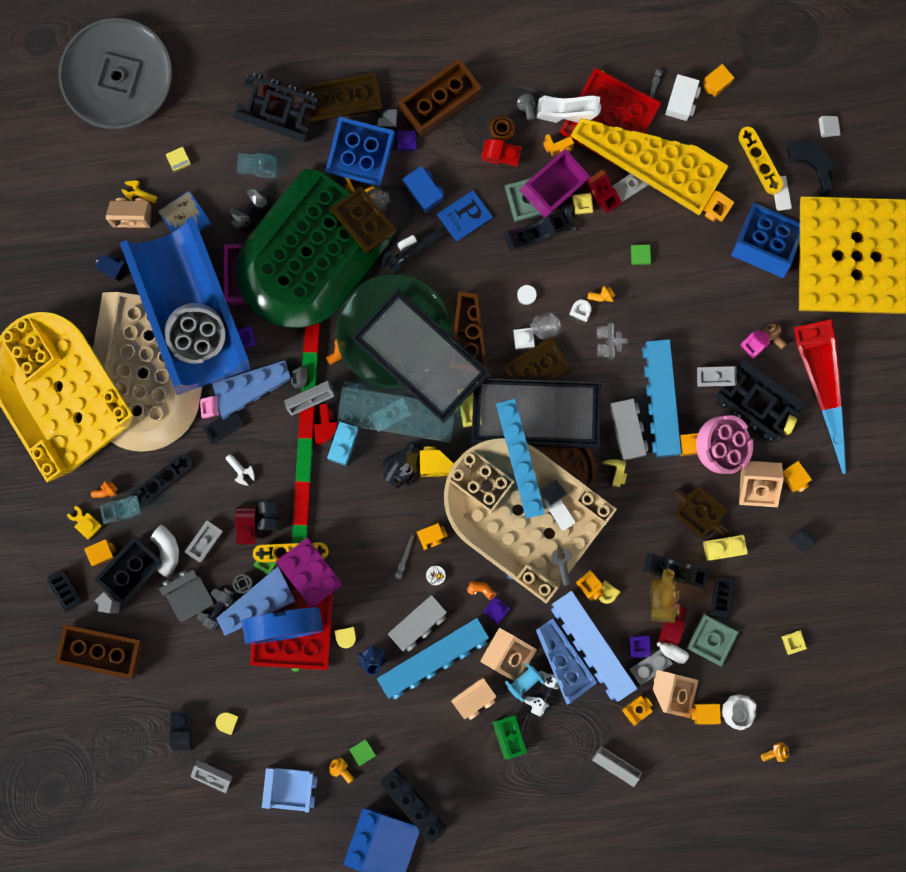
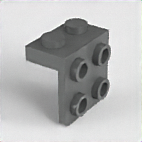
[159,569,214,622]

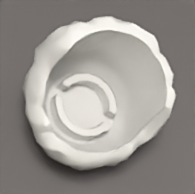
[722,694,756,730]

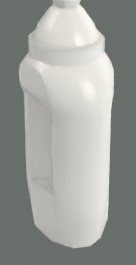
[657,642,689,664]

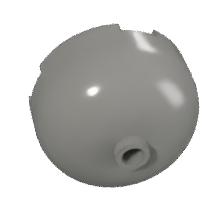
[165,303,225,364]

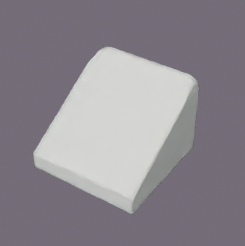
[819,116,840,138]

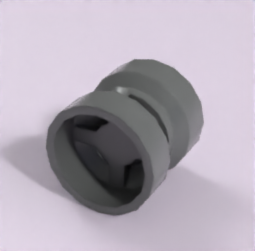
[233,574,254,594]

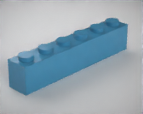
[642,340,681,457]
[496,398,545,519]
[377,618,489,700]

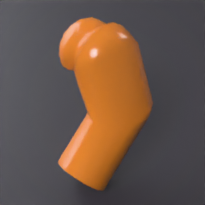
[326,338,347,366]
[467,581,496,600]

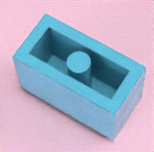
[327,422,359,466]

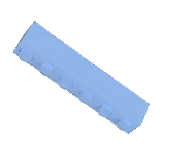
[551,591,637,702]

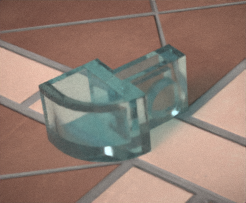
[237,153,277,178]
[100,496,141,524]

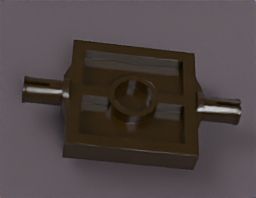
[673,485,728,539]

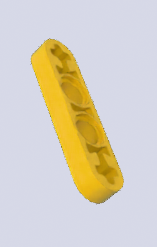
[738,127,783,195]
[253,542,329,562]

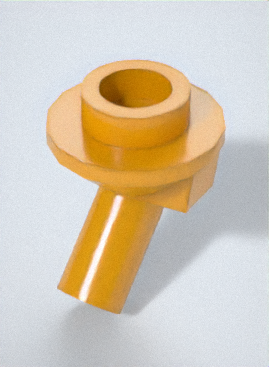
[587,285,615,302]
[761,742,789,762]
[329,758,354,784]

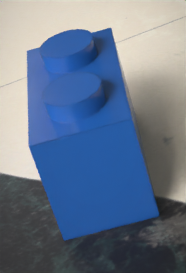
[403,166,444,213]

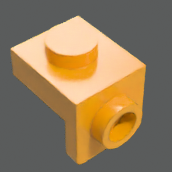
[543,134,574,157]
[576,570,606,601]

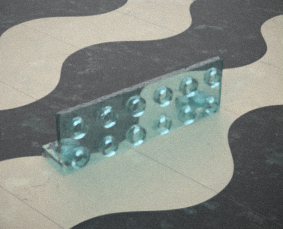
[337,382,455,442]

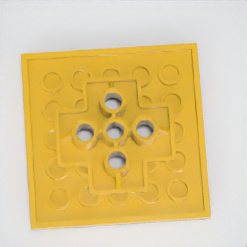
[799,197,906,314]

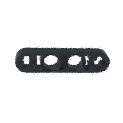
[129,455,193,508]

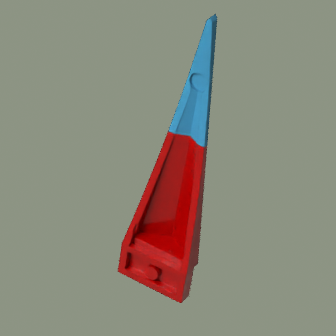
[794,319,847,474]

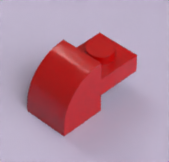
[481,139,522,167]
[314,404,338,445]

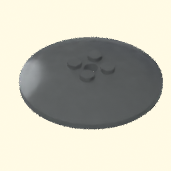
[58,18,172,130]

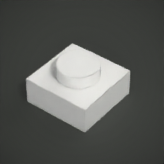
[513,328,535,350]

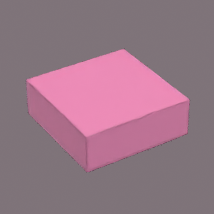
[200,396,219,418]

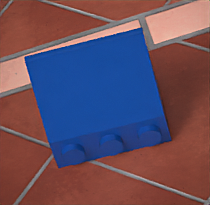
[325,117,396,186]
[731,202,800,278]
[343,807,420,872]

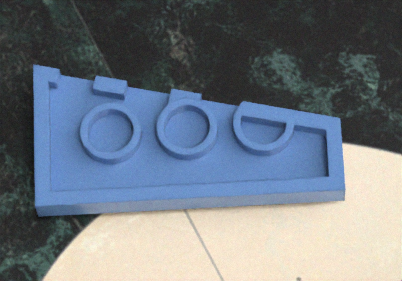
[212,360,291,420]
[216,566,295,636]
[536,619,597,705]

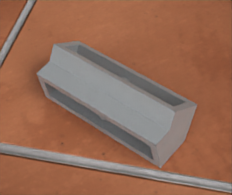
[284,381,334,416]
[95,592,120,614]
[591,746,642,787]

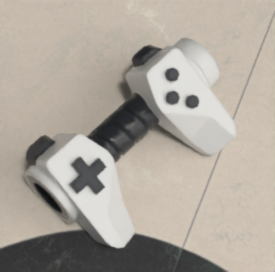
[524,671,559,717]

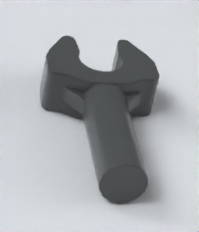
[551,548,571,586]

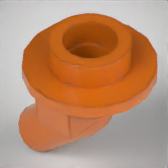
[91,480,118,498]

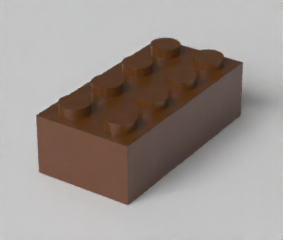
[398,58,482,137]
[55,624,144,679]

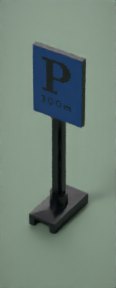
[381,191,493,280]

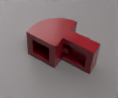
[587,170,622,214]
[235,506,257,545]
[658,603,688,646]

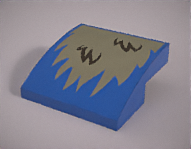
[158,191,211,232]

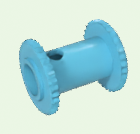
[505,663,544,702]

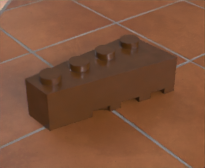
[450,292,487,374]

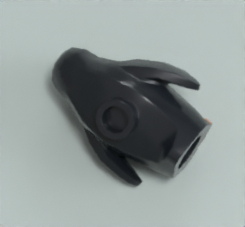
[381,442,421,489]

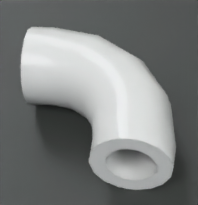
[150,525,179,578]

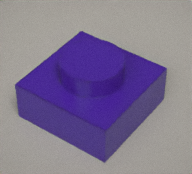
[397,130,416,151]
[237,326,257,349]
[483,597,510,624]
[630,636,651,658]

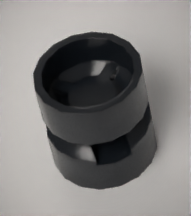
[257,502,283,531]

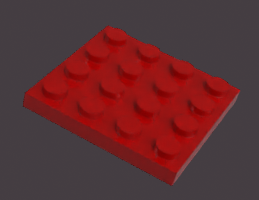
[559,68,661,167]
[250,590,333,670]

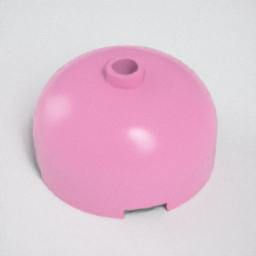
[696,415,753,474]

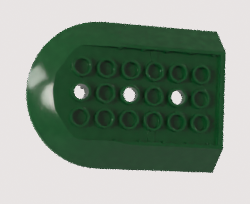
[236,168,396,328]

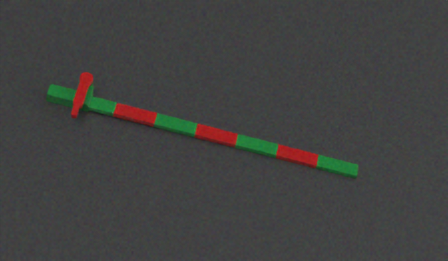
[292,249,320,544]

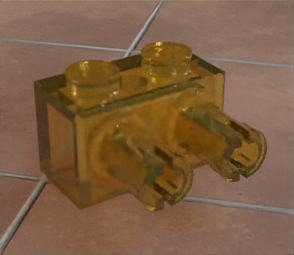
[650,569,680,623]

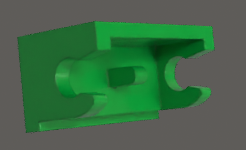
[492,715,527,759]

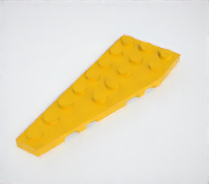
[570,118,728,215]

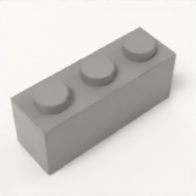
[610,399,648,461]
[388,595,447,651]

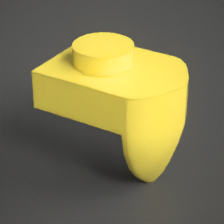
[602,459,627,488]

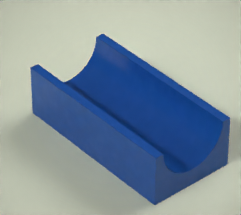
[120,217,250,396]

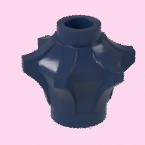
[357,646,386,675]

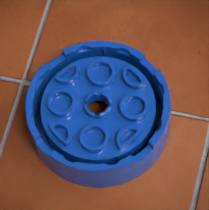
[242,607,324,644]

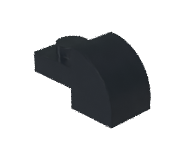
[169,711,192,751]

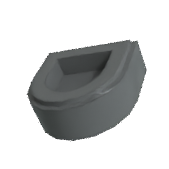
[291,367,307,388]

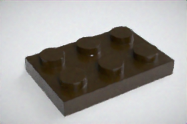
[331,187,397,254]
[503,337,572,399]

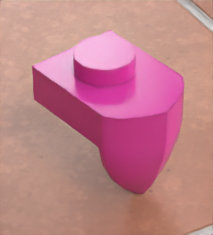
[740,330,770,359]

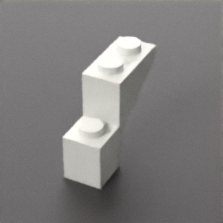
[535,95,601,123]

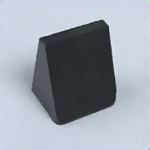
[540,479,567,506]
[790,529,817,552]

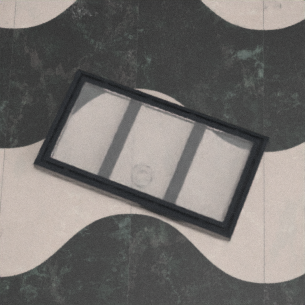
[351,288,491,423]
[471,378,602,449]

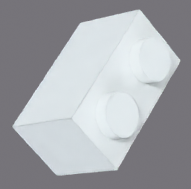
[665,74,701,121]

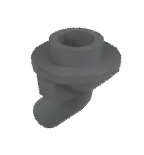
[517,94,535,120]

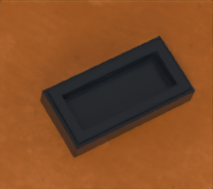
[202,410,246,445]

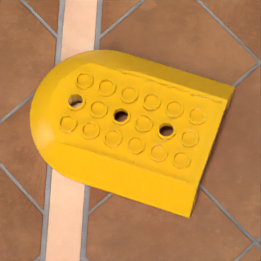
[0,312,134,482]

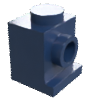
[95,254,128,282]

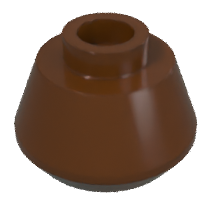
[489,115,515,141]

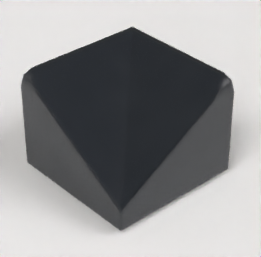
[378,109,398,131]

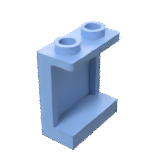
[262,767,317,812]

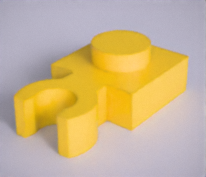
[67,506,102,540]

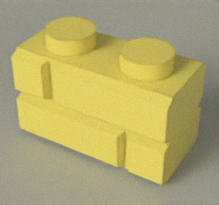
[703,535,747,561]

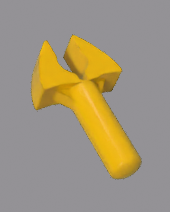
[122,181,157,203]

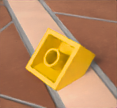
[420,447,454,477]

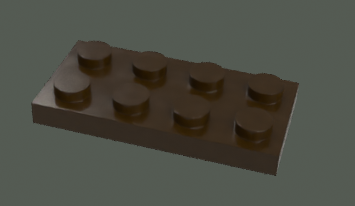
[302,72,383,123]

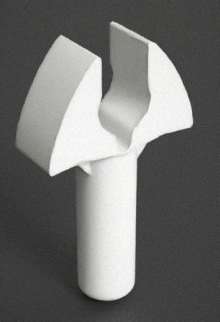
[226,454,255,486]

